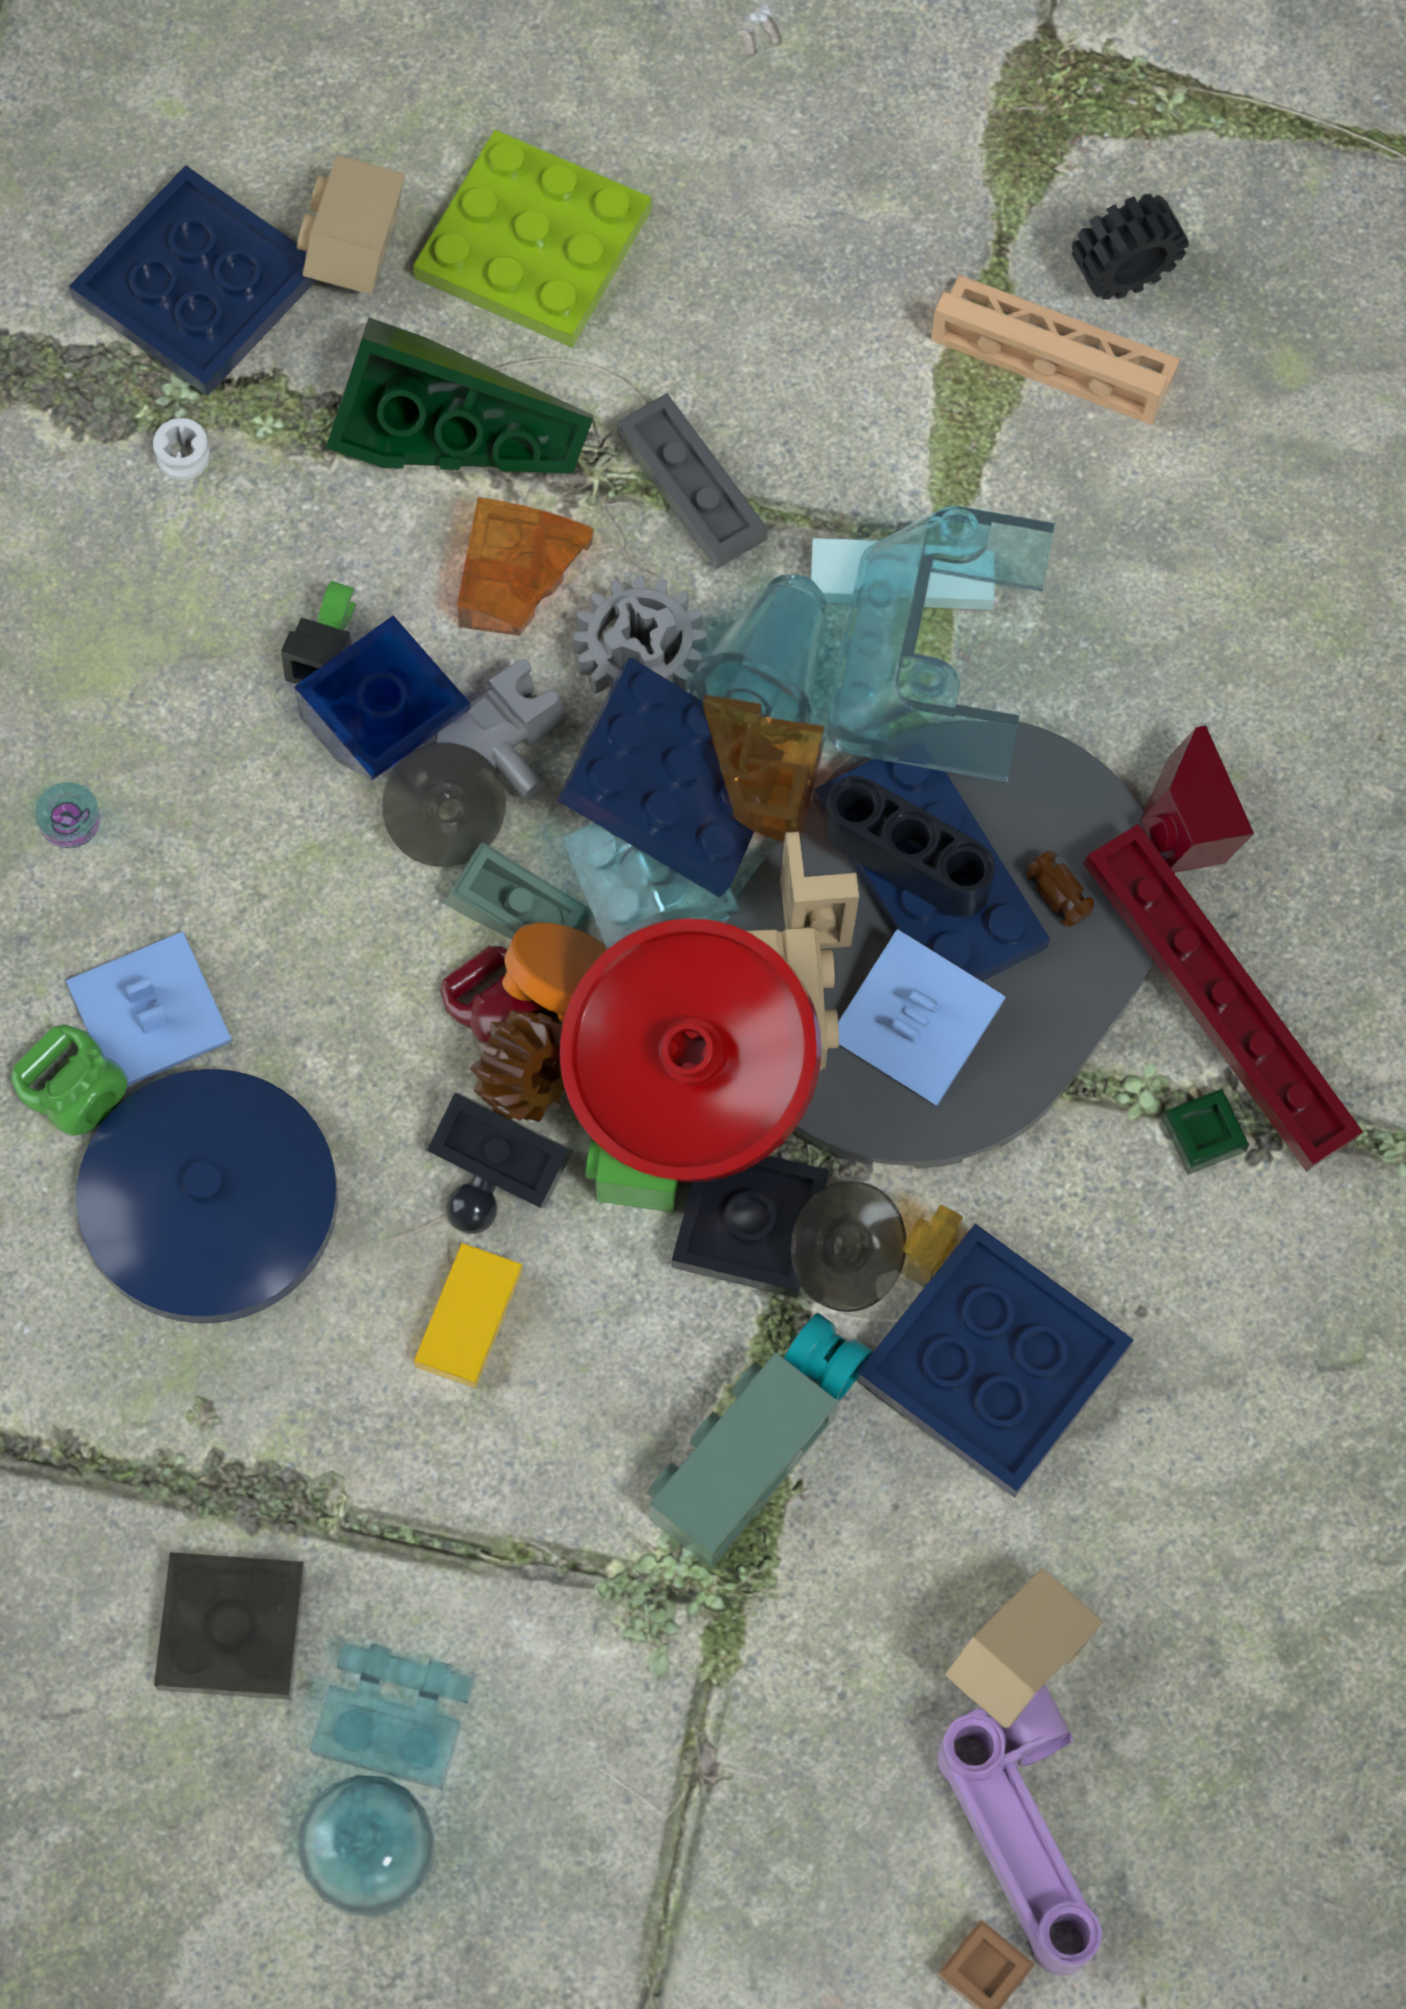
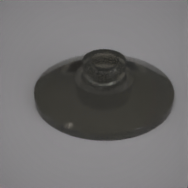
[381,742,506,867]
[791,1181,907,1312]

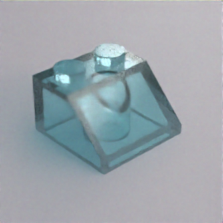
[562,822,742,949]

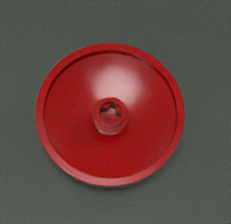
[560,918,822,1182]

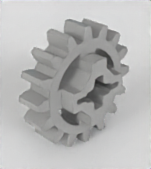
[573,575,707,694]

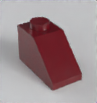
[1140,725,1254,873]

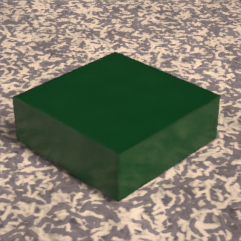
[1162,1089,1249,1175]

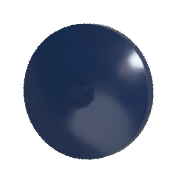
[76,1069,338,1323]

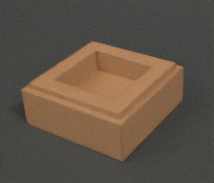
[937,1919,1035,2009]

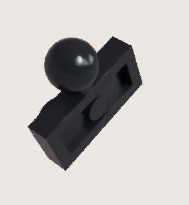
[426,1092,573,1234]

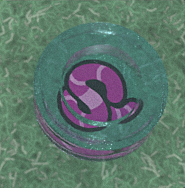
[35,782,101,848]

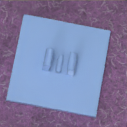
[838,929,1006,1106]
[65,931,232,1087]

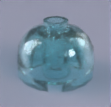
[297,1775,435,1917]

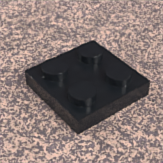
[671,1156,829,1299]

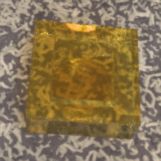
[902,1204,964,1287]

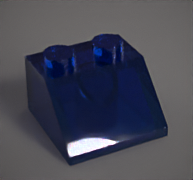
[294,615,471,781]

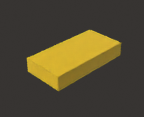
[414,1243,523,1389]

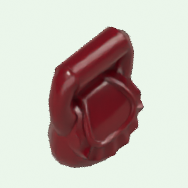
[440,945,554,1042]

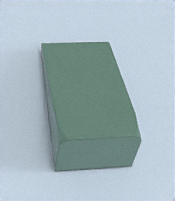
[443,842,589,939]

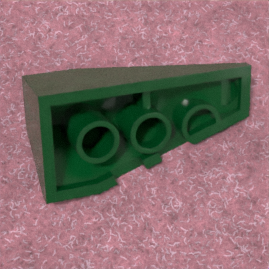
[325,317,594,474]

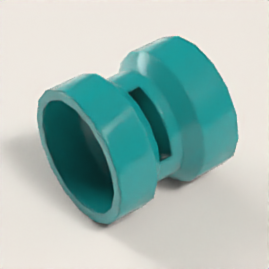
[784,1313,873,1402]

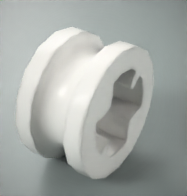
[153,418,210,481]

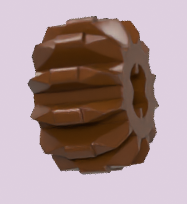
[469,1010,565,1122]

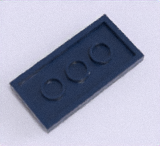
[813,735,1050,981]

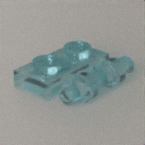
[310,1643,475,1791]

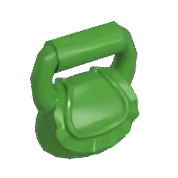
[11,1024,128,1136]

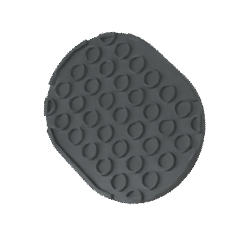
[726,715,1154,1169]

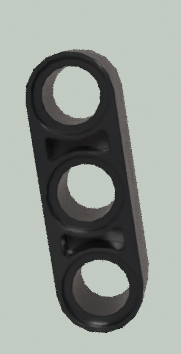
[824,776,995,917]

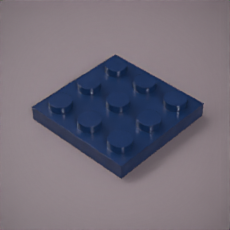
[69,165,317,396]
[557,657,789,898]
[856,1223,1134,1498]

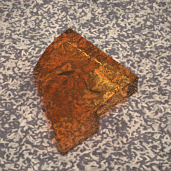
[457,497,594,636]
[703,695,825,842]

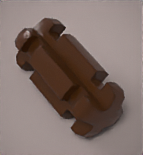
[1026,851,1095,927]

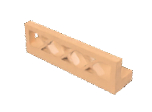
[931,275,1180,425]

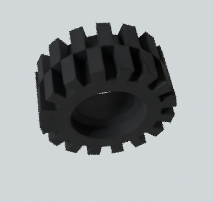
[1071,194,1189,300]

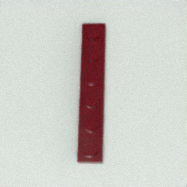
[1082,824,1363,1172]

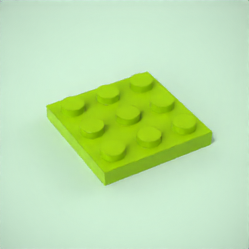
[413,129,652,348]

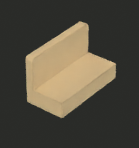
[780,832,859,949]

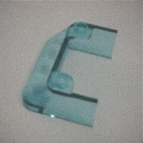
[826,506,1055,782]

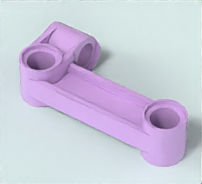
[937,1684,1102,1976]

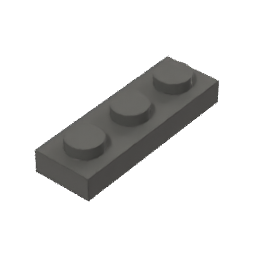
[617,393,768,569]

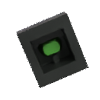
[281,581,356,697]

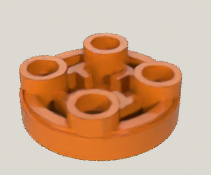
[502,922,609,1023]

